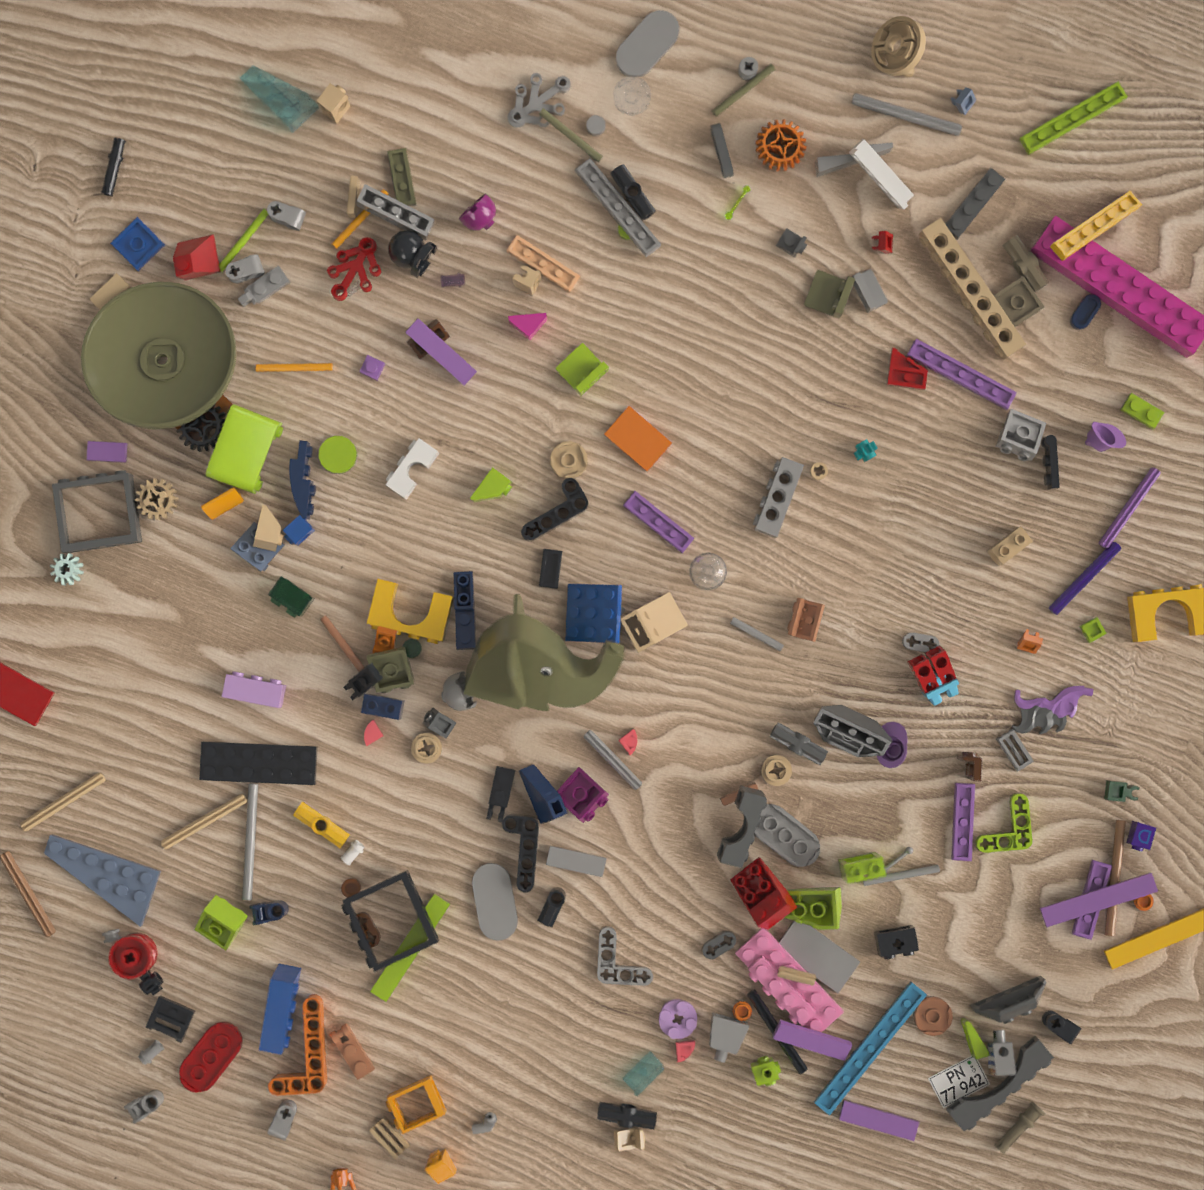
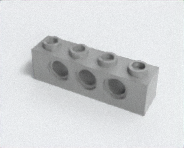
[356,184,435,241]
[753,457,804,538]

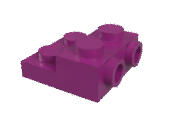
[557,767,610,823]

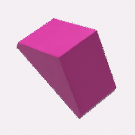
[508,313,547,340]

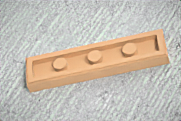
[506,235,580,293]

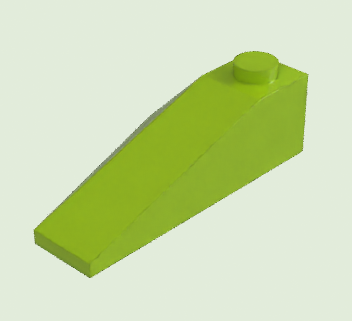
[784,887,842,930]

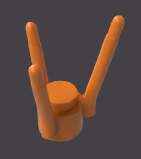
[330,1168,356,1190]

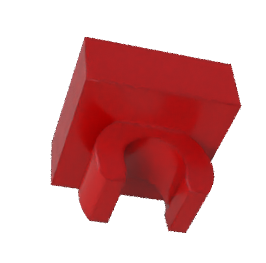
[872,231,893,254]

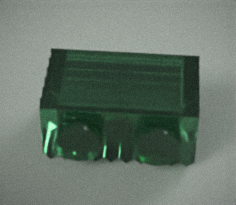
[268,576,315,618]

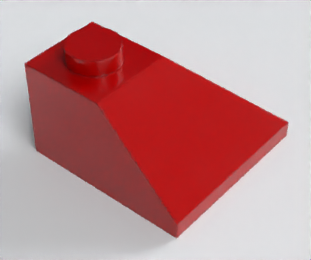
[173,234,221,280]

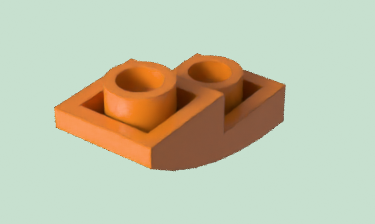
[372,626,397,654]

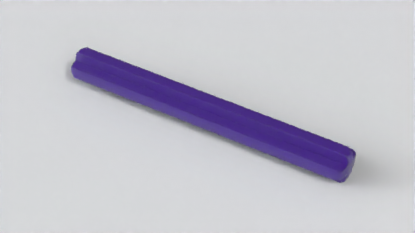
[1049,542,1121,615]

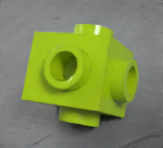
[750,1056,781,1087]

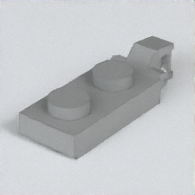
[238,266,290,307]

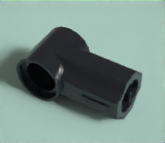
[537,887,566,927]

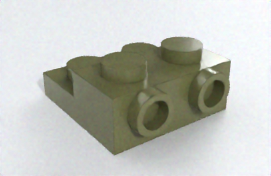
[367,647,414,693]

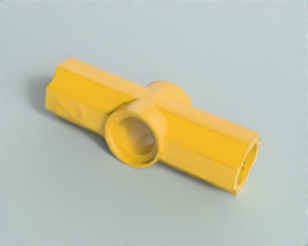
[293,802,350,848]

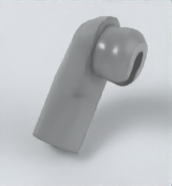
[472,1112,497,1135]

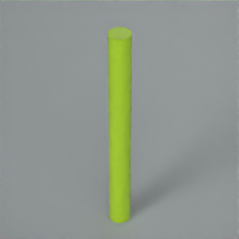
[219,209,269,273]

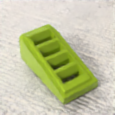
[961,1018,990,1060]

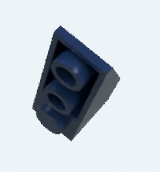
[519,764,568,824]

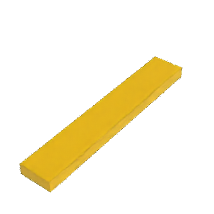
[1050,191,1142,261]
[1103,908,1204,970]

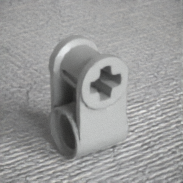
[267,201,306,231]
[225,254,265,284]
[124,1090,164,1124]
[267,1099,297,1141]

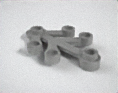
[508,73,570,127]

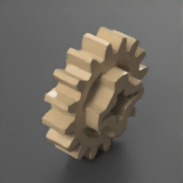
[135,478,178,520]

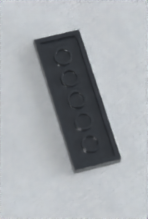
[199,741,318,785]

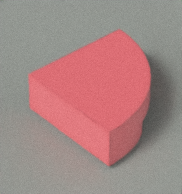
[364,720,384,746]
[618,728,637,755]
[676,1040,695,1063]

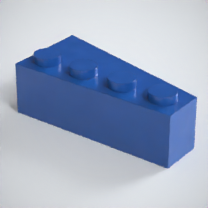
[259,964,301,1055]

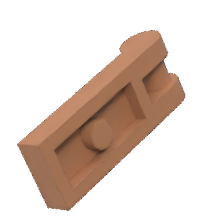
[330,1023,375,1080]

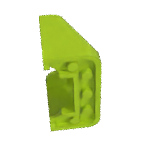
[206,404,283,494]

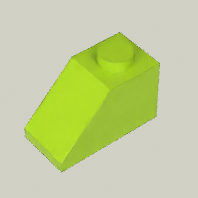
[470,467,512,502]

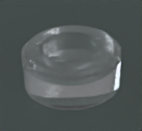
[347,280,361,296]

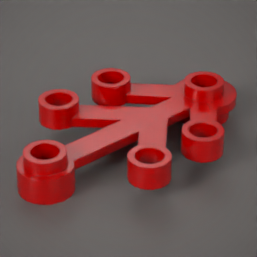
[327,237,382,301]

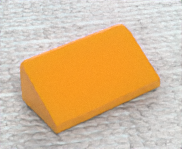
[201,487,244,520]

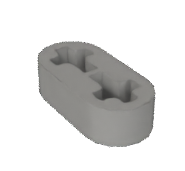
[902,633,939,652]

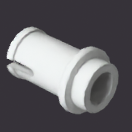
[340,840,365,865]

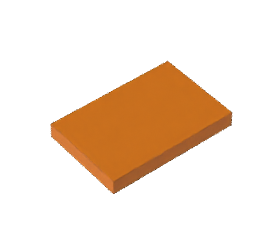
[604,406,672,472]

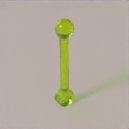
[725,185,751,220]

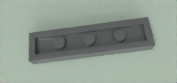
[946,168,1006,239]

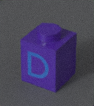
[1126,821,1156,852]

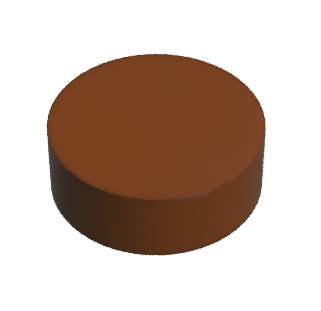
[341,878,361,897]

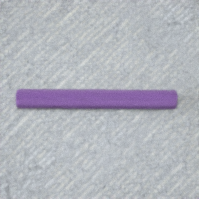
[1099,467,1161,549]

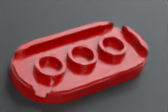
[179,1022,243,1093]

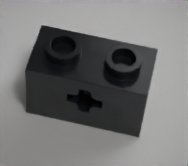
[874,925,919,959]

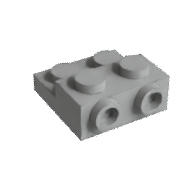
[996,409,1046,461]

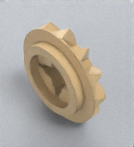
[411,733,442,764]
[761,755,792,786]

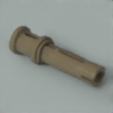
[995,1101,1045,1154]

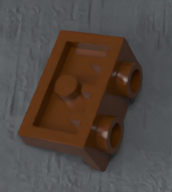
[957,752,982,781]

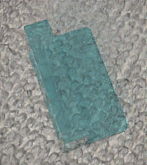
[623,1051,664,1097]

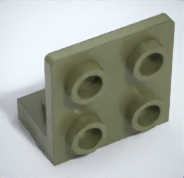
[804,270,855,319]

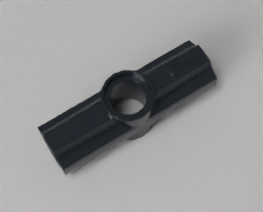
[610,164,656,221]
[597,1102,657,1130]

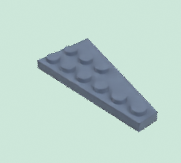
[44,834,161,927]

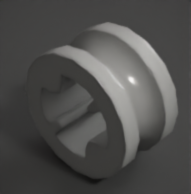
[102,929,121,943]

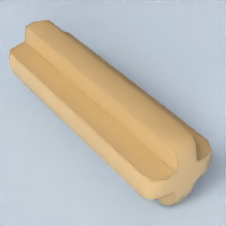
[778,966,816,986]

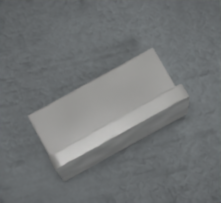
[852,269,888,313]

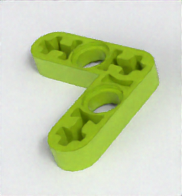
[975,793,1032,853]

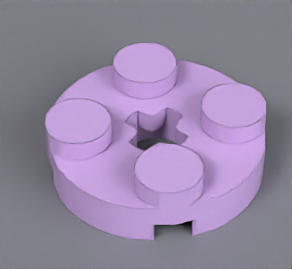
[659,999,697,1039]

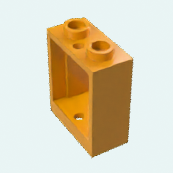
[386,1075,447,1134]

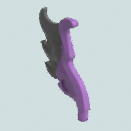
[1012,686,1093,734]

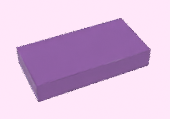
[87,441,128,463]

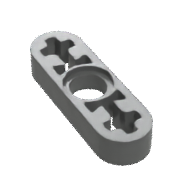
[710,123,734,179]

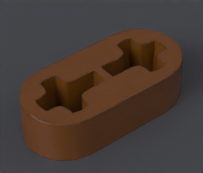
[357,912,381,948]

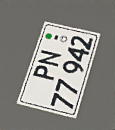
[928,1056,990,1109]

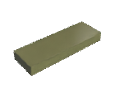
[387,148,417,206]

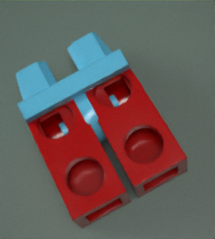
[907,645,959,706]

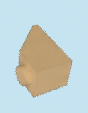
[253,505,283,552]

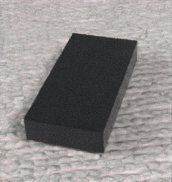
[539,549,563,589]

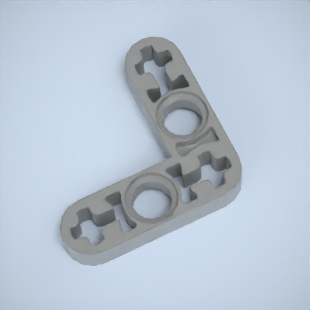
[597,926,653,986]

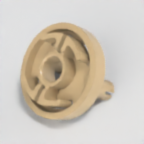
[871,16,926,78]

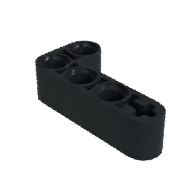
[521,478,589,542]
[502,814,539,893]

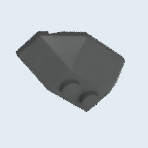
[813,705,892,757]
[970,976,1047,1023]

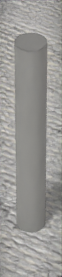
[730,617,784,651]

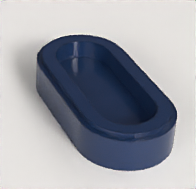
[1070,294,1101,330]

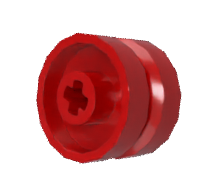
[108,932,158,979]

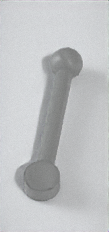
[885,847,913,873]

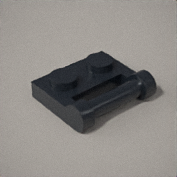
[146,995,195,1043]

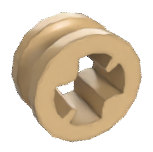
[810,462,828,480]

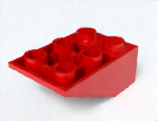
[730,857,797,930]

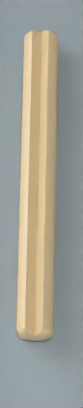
[20,773,106,832]
[161,794,248,849]

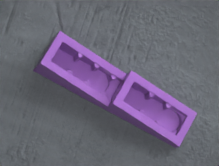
[405,318,477,386]

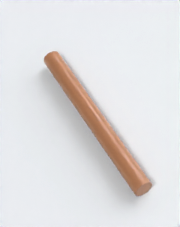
[320,616,365,672]

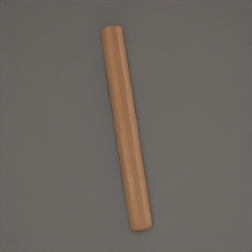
[0,851,56,937]

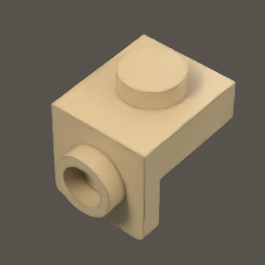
[614,1126,646,1151]

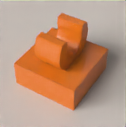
[1017,629,1043,654]

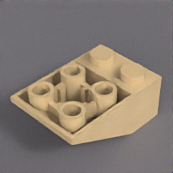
[620,592,688,653]

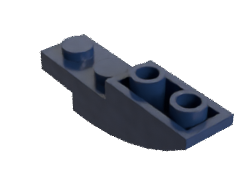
[289,440,316,520]
[453,571,476,650]

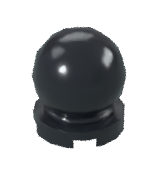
[388,230,437,278]

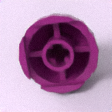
[459,193,496,231]

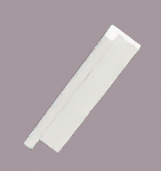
[849,139,914,209]

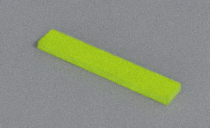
[1019,81,1128,155]
[370,893,450,1002]

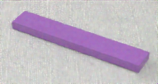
[906,339,1017,410]
[1040,872,1158,927]

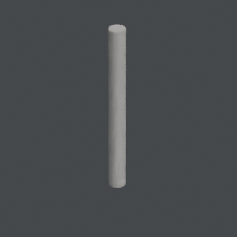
[863,865,940,886]

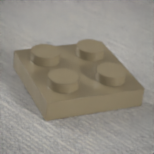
[994,276,1044,327]

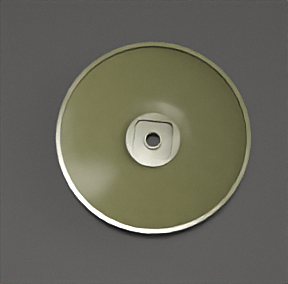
[81,282,237,429]

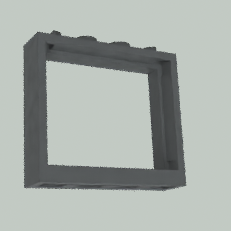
[52,470,142,554]

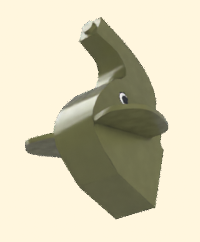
[463,594,624,711]

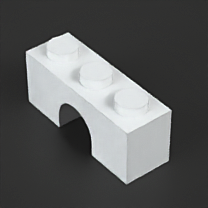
[386,438,439,500]

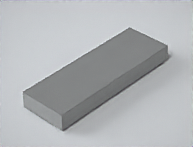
[546,845,607,877]

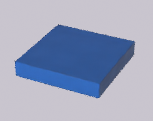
[110,217,165,271]

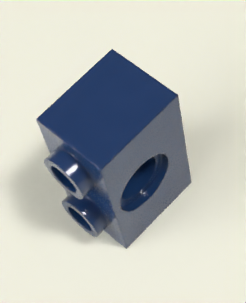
[361,694,405,720]

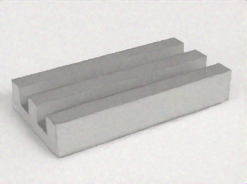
[996,729,1034,772]

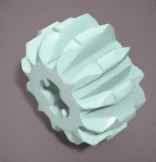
[50,553,84,586]

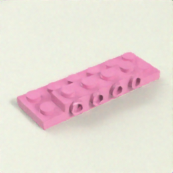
[735,928,844,1032]

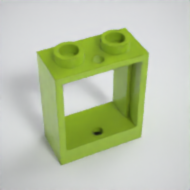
[838,852,886,884]

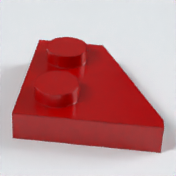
[886,348,928,390]

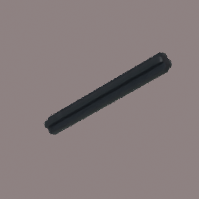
[747,989,808,1074]

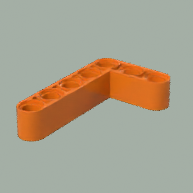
[268,994,327,1096]

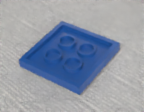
[565,584,622,643]

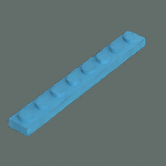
[814,981,927,1116]

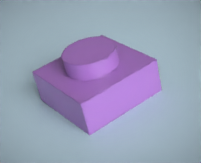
[359,355,385,381]

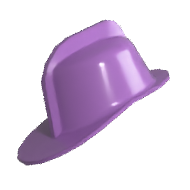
[1085,422,1126,452]
[877,721,907,768]

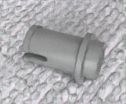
[138,1040,164,1065]

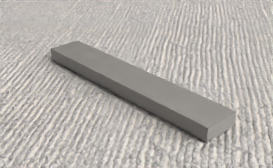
[575,158,661,257]

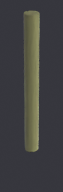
[712,64,775,117]
[539,108,603,162]

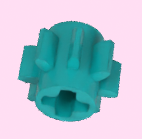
[853,439,878,463]

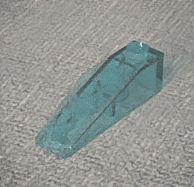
[240,65,319,133]

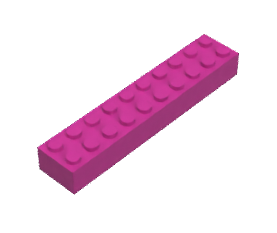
[1029,215,1204,358]

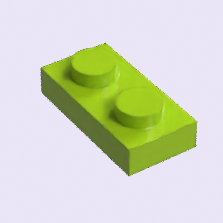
[1120,393,1165,429]

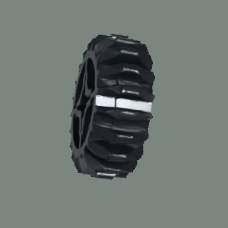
[176,404,226,452]

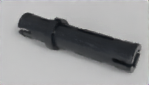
[101,137,126,197]

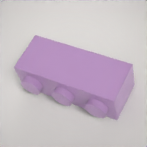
[222,671,286,708]

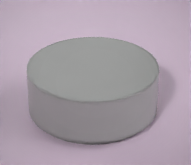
[587,115,605,136]

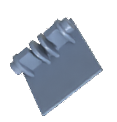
[230,522,285,572]

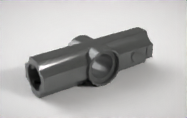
[770,722,828,765]

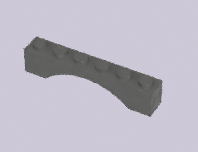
[946,1036,1054,1132]

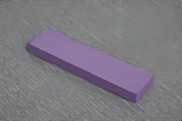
[623,491,694,553]
[951,783,975,861]
[1071,860,1112,940]
[773,1020,852,1061]
[839,1100,919,1141]

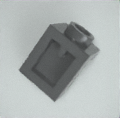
[776,228,807,257]
[423,708,456,739]

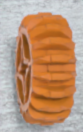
[755,119,807,172]

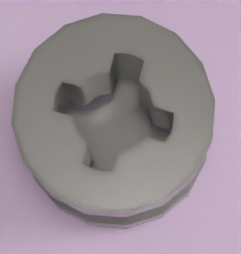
[738,57,758,80]

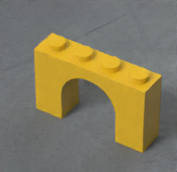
[367,579,454,644]
[1127,584,1204,642]

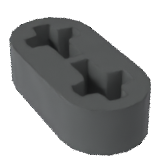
[702,931,736,959]

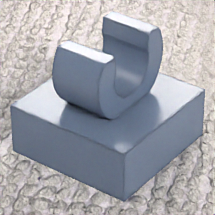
[951,87,976,115]

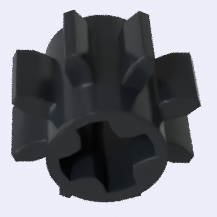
[139,971,164,996]

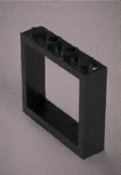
[341,870,439,972]

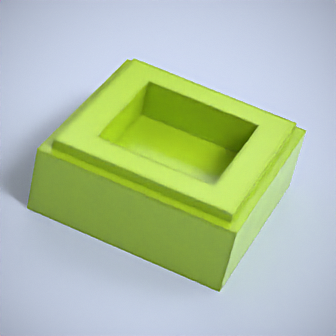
[1079,617,1107,643]

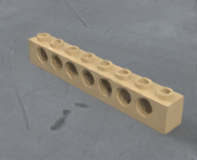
[919,218,1026,360]

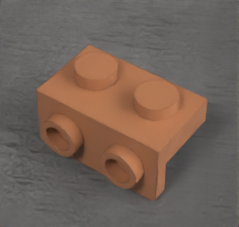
[787,598,825,642]

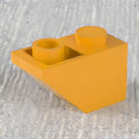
[425,1149,457,1184]

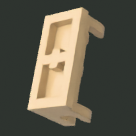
[512,266,541,296]

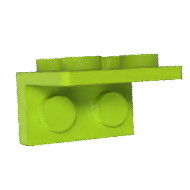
[556,343,609,396]

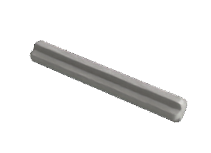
[584,730,642,790]

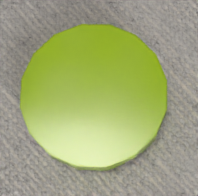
[319,436,357,474]

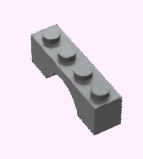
[717,785,767,868]

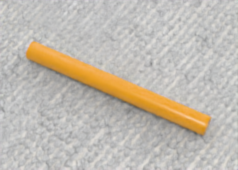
[331,189,388,249]
[256,363,333,372]

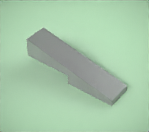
[815,142,893,177]

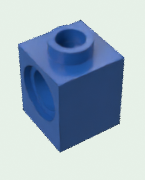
[283,515,315,546]

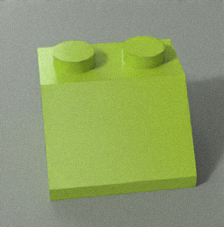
[194,895,248,951]

